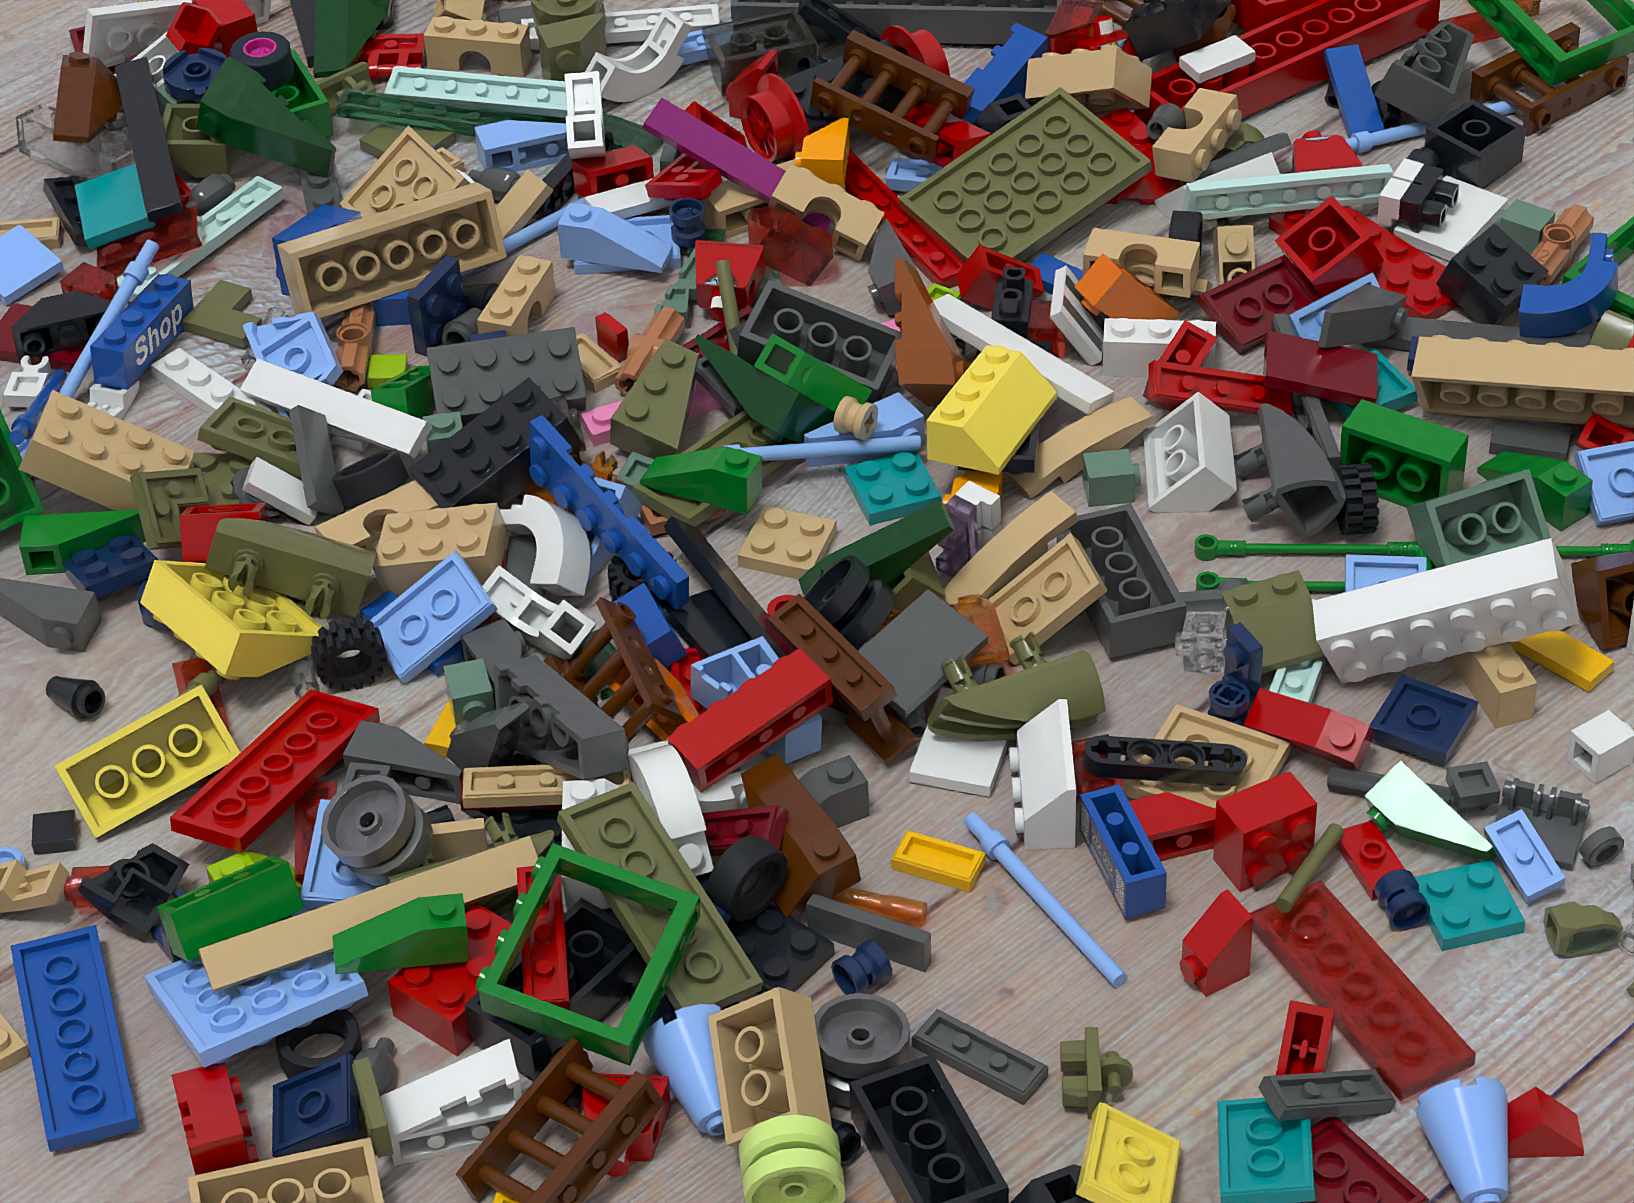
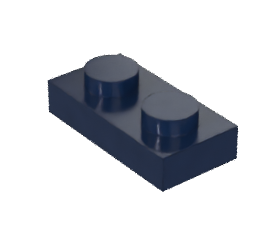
[1222,622,1263,710]

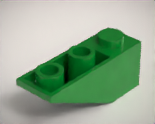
[754,333,872,412]
[19,509,146,575]

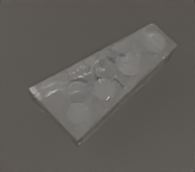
[16,104,135,182]

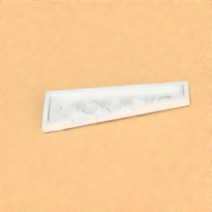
[83,0,271,67]

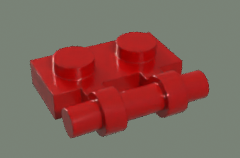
[357,33,426,81]

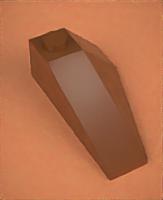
[895,257,969,407]

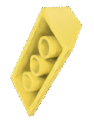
[927,345,1057,475]
[54,684,240,839]

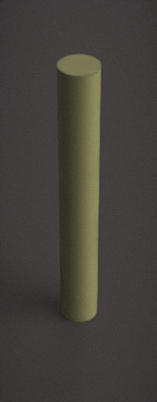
[715,260,740,355]
[1275,823,1344,912]

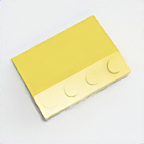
[140,560,322,680]

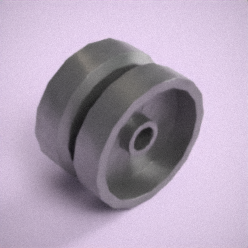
[321,774,433,886]
[814,993,910,1107]

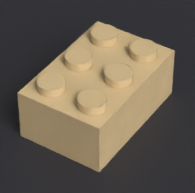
[1025,45,1152,114]
[373,503,510,596]
[708,987,832,1149]

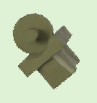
[316,61,377,114]
[1060,1027,1133,1120]

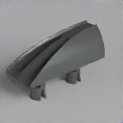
[1234,403,1347,537]

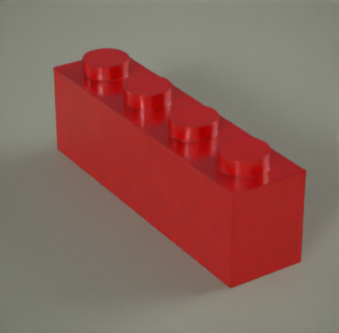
[667,648,833,793]

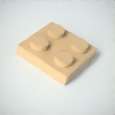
[738,505,837,579]

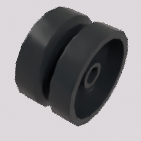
[803,555,896,650]

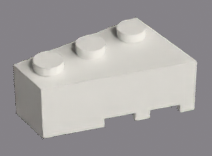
[380,1039,522,1166]

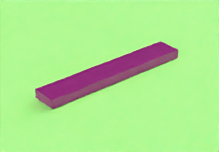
[642,98,832,236]

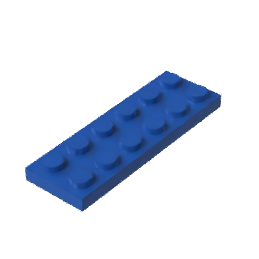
[10,925,140,1152]

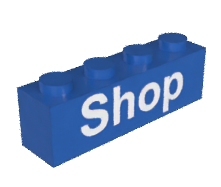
[90,274,194,390]

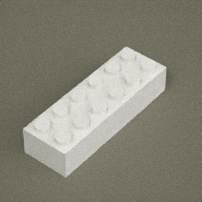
[1312,538,1580,684]

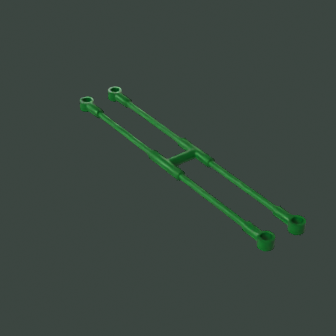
[1194,534,1634,591]

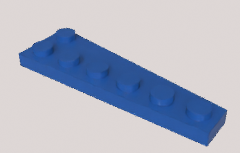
[528,415,689,610]

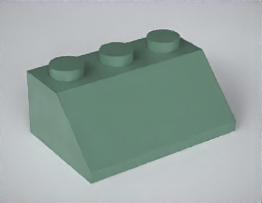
[1406,469,1551,568]

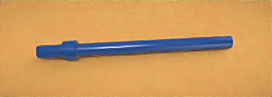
[9,369,67,445]

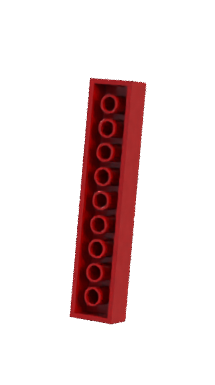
[1133,0,1440,129]

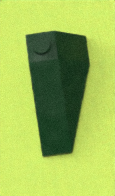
[313,0,392,78]
[196,57,336,178]
[694,334,835,444]
[798,500,954,595]

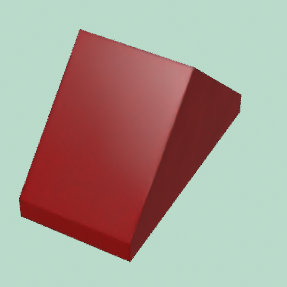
[1276,1000,1335,1075]
[1508,1086,1584,1158]

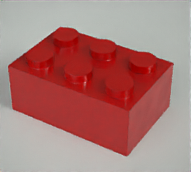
[387,902,521,1057]

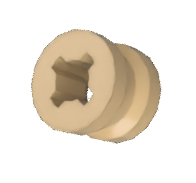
[833,396,878,441]

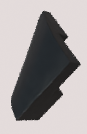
[77,843,190,942]

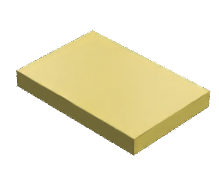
[1076,1102,1181,1203]

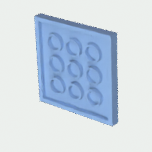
[144,909,368,1068]

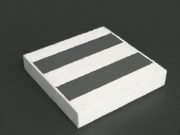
[1050,265,1106,366]

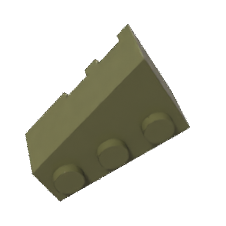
[610,339,698,459]

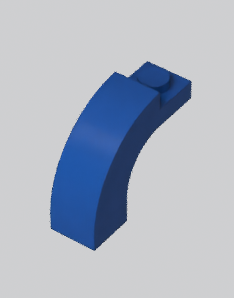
[1519,233,1618,338]

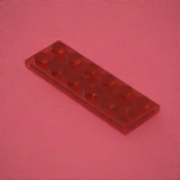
[1250,880,1476,1101]

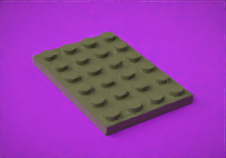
[899,87,1152,263]

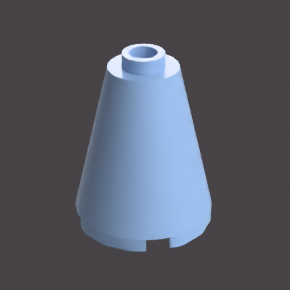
[642,1004,725,1136]
[1415,1077,1508,1203]

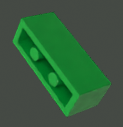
[156,855,304,962]

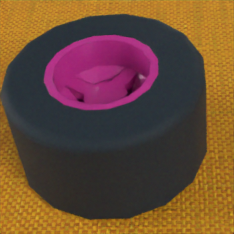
[230,31,294,91]

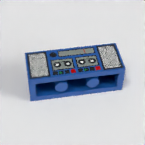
[1079,784,1167,919]

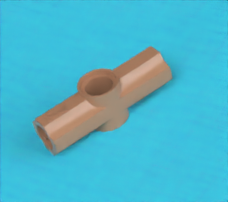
[1531,204,1594,286]
[334,303,376,392]
[615,306,685,397]

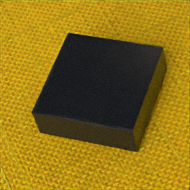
[31,809,77,854]

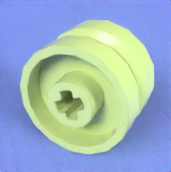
[739,1114,845,1203]

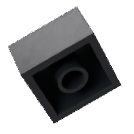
[1424,99,1526,188]
[1436,224,1549,325]

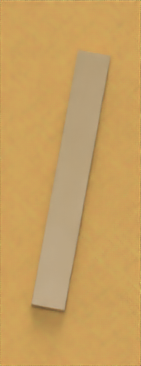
[199,836,538,993]

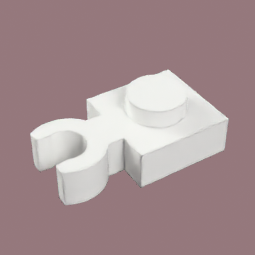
[3,355,51,408]

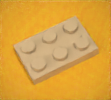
[979,533,1108,665]

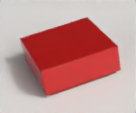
[595,312,629,363]

